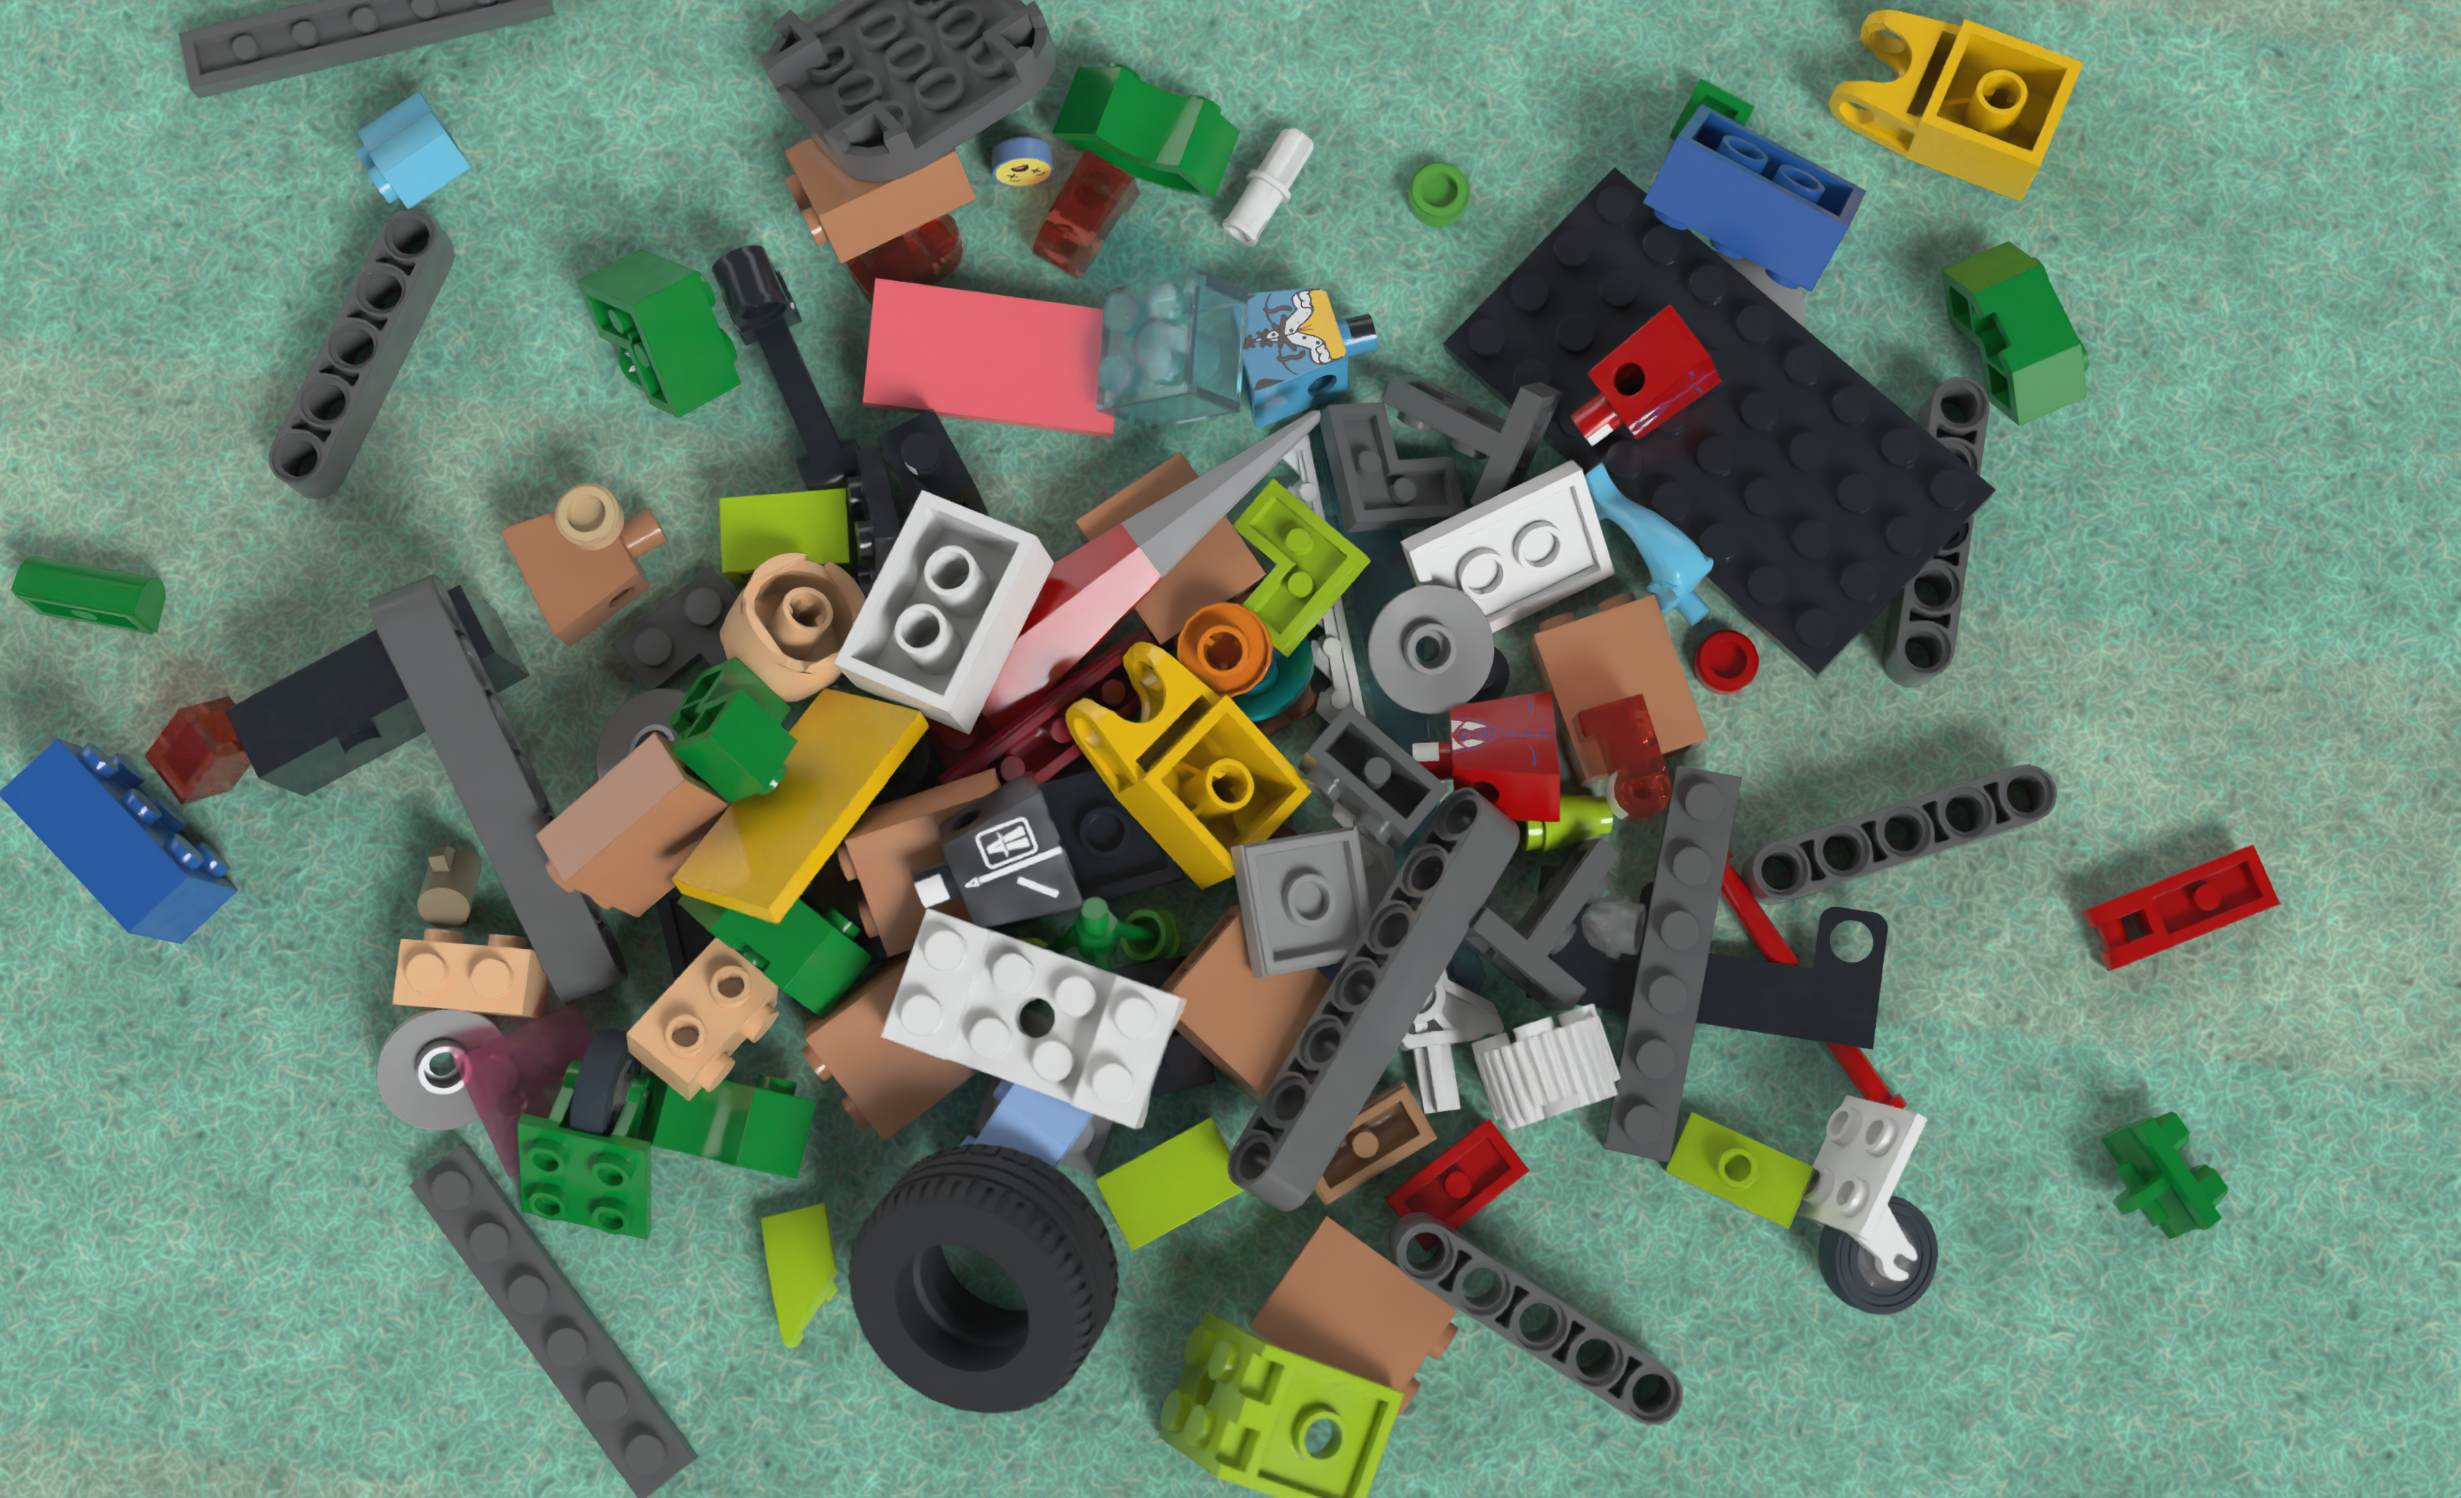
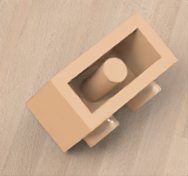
[392,929,548,1019]
[626,937,779,1101]

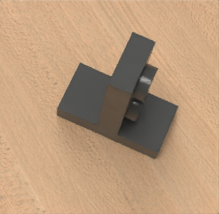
[1381,374,1562,505]
[1462,837,1621,1011]

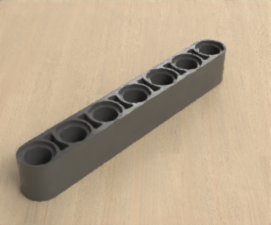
[369,574,628,1005]
[1227,788,1520,1212]

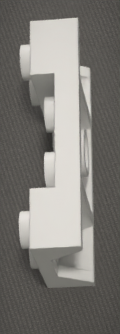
[881,908,1187,1129]

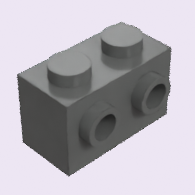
[1298,703,1449,851]

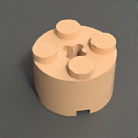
[720,552,866,703]

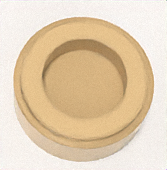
[555,483,624,551]

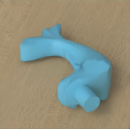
[1585,462,1713,626]

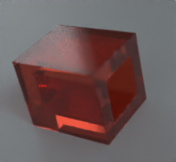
[145,696,251,805]

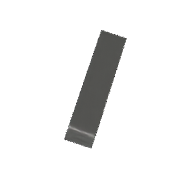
[268,208,455,500]
[1882,377,1990,688]
[1741,764,2057,906]
[1389,1212,1683,1425]

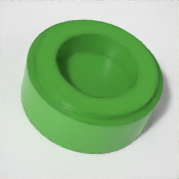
[1408,162,1470,227]

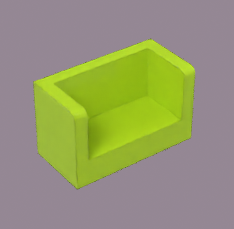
[719,488,858,586]
[1095,1117,1244,1251]

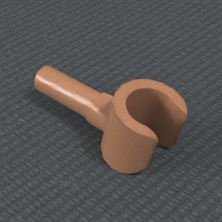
[1258,683,1318,739]

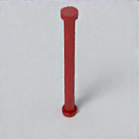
[1720,849,1908,1109]

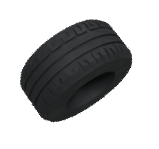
[848,1143,1119,1414]

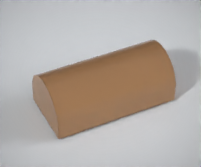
[1314,1080,1437,1206]

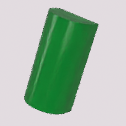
[11,556,166,635]

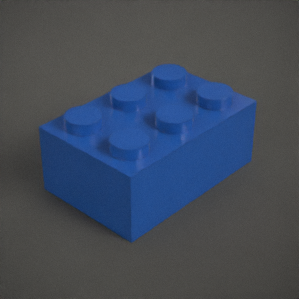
[1643,104,1866,292]
[0,738,238,944]

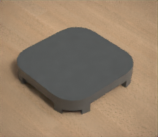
[760,0,1056,182]

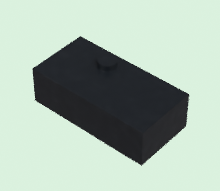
[224,585,530,797]

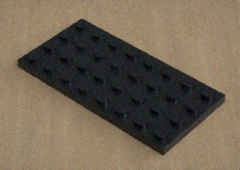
[1443,167,1996,680]

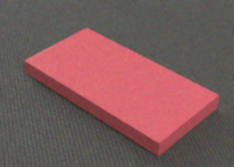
[862,278,1125,438]

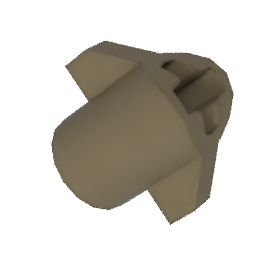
[417,846,482,929]

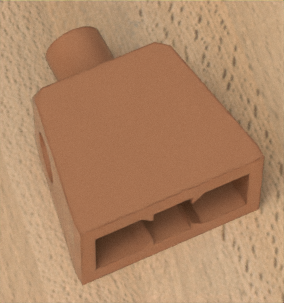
[500,508,668,647]

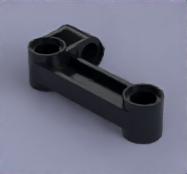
[712,245,860,491]

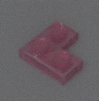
[452,1002,593,1178]

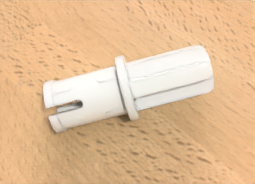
[1222,128,1314,247]

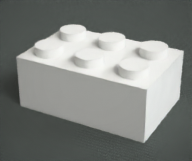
[834,490,1054,735]

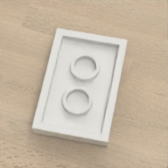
[1400,460,1615,633]

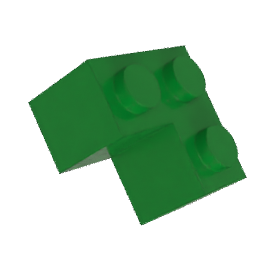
[577,249,741,418]

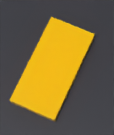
[672,688,929,924]

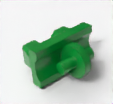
[2101,1111,2229,1239]

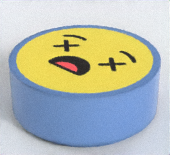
[991,136,1054,187]

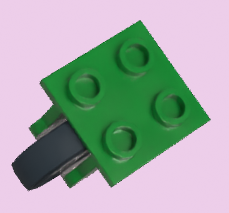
[517,1028,651,1240]

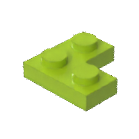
[1232,478,1370,658]

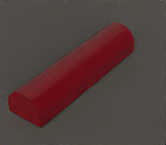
[935,627,1156,786]

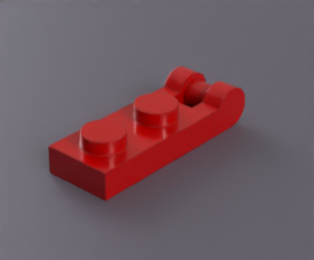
[2081,844,2280,971]

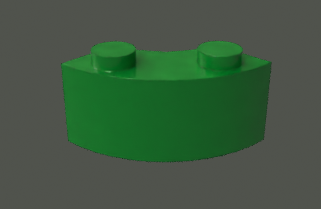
[1052,63,1240,197]
[636,1071,816,1179]

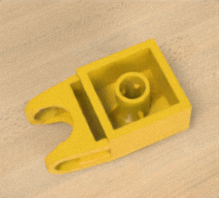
[1829,10,2084,202]
[1066,642,1311,890]

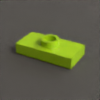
[1665,1112,1815,1230]

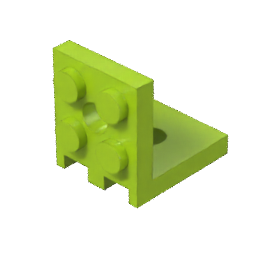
[1158,1311,1404,1498]

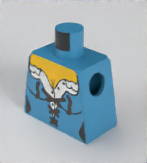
[1224,287,1378,428]

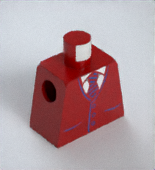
[1569,304,1722,446]
[1412,692,1560,822]

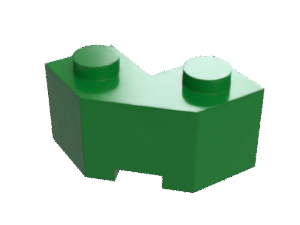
[1941,241,2089,426]
[670,657,797,803]
[678,894,873,1019]

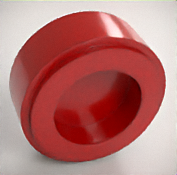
[1692,630,1759,695]

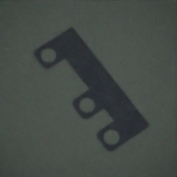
[1526,865,1888,1050]

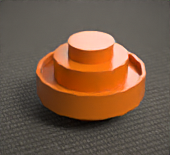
[1177,602,1273,697]

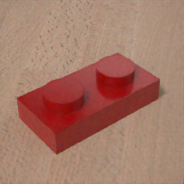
[1384,1118,1530,1252]

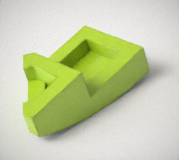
[760,1203,839,1349]

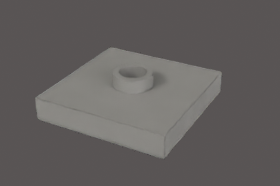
[1230,826,1373,978]

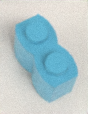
[355,91,472,209]

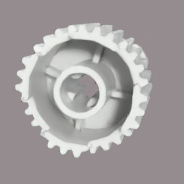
[1471,1004,1621,1131]

